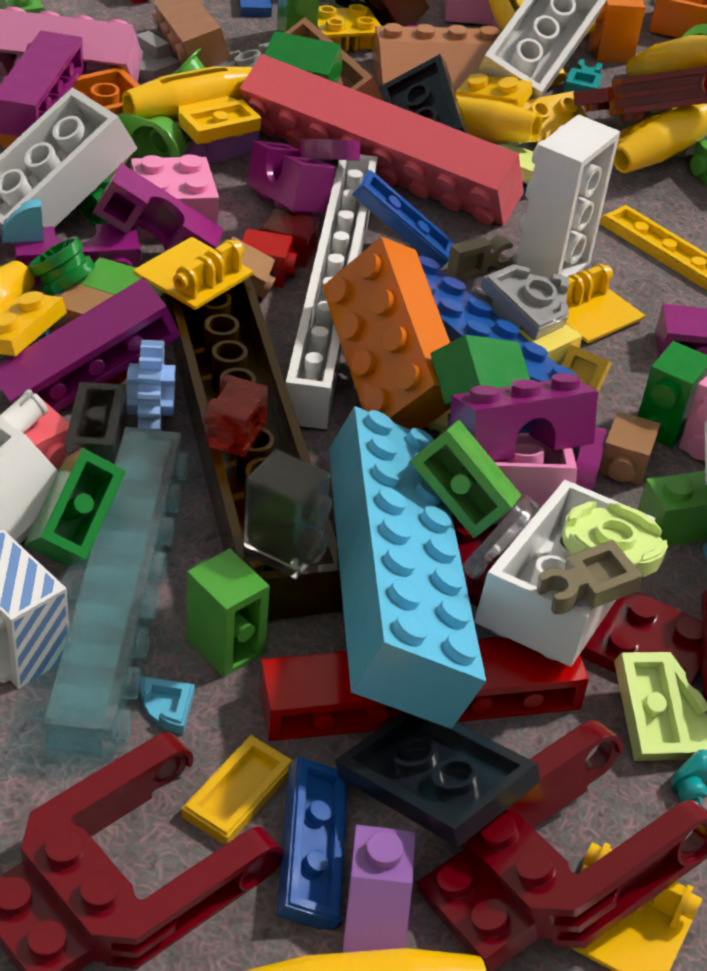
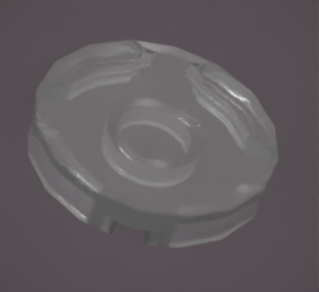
[462,494,539,580]

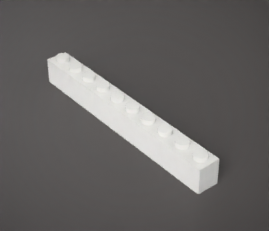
[285,154,378,430]

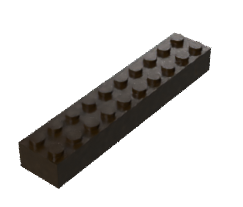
[165,277,342,620]

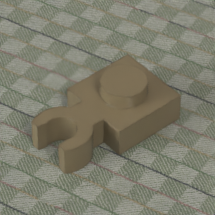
[447,235,513,281]
[536,540,643,614]

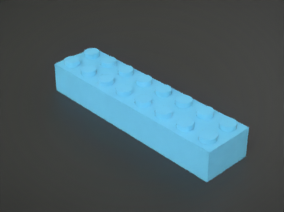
[329,406,486,729]

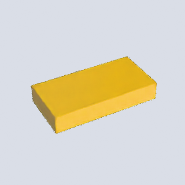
[181,735,293,845]

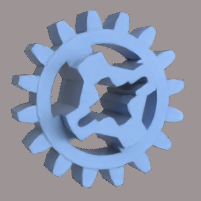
[127,340,176,439]

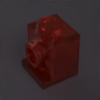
[204,374,268,457]

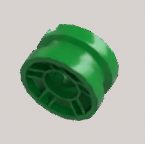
[28,236,96,296]

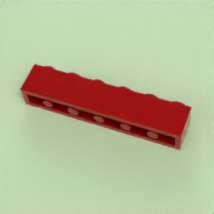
[259,637,589,742]

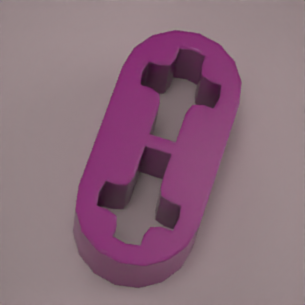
[300,139,360,161]
[576,427,608,491]

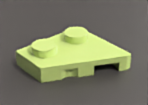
[614,652,707,761]

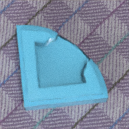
[2,199,44,243]
[140,676,195,735]

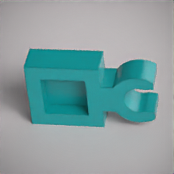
[563,59,603,93]

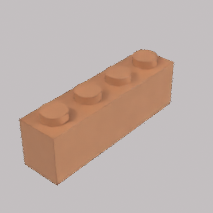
[152,0,231,68]

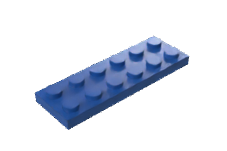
[418,256,576,382]

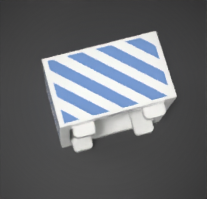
[0,529,71,689]

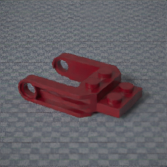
[573,66,707,122]
[416,720,707,971]
[0,732,284,971]

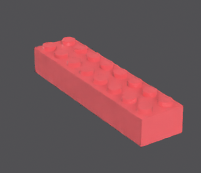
[240,54,524,226]

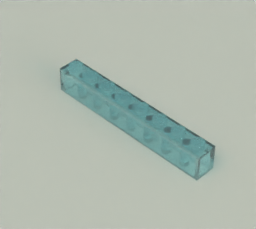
[43,427,189,762]

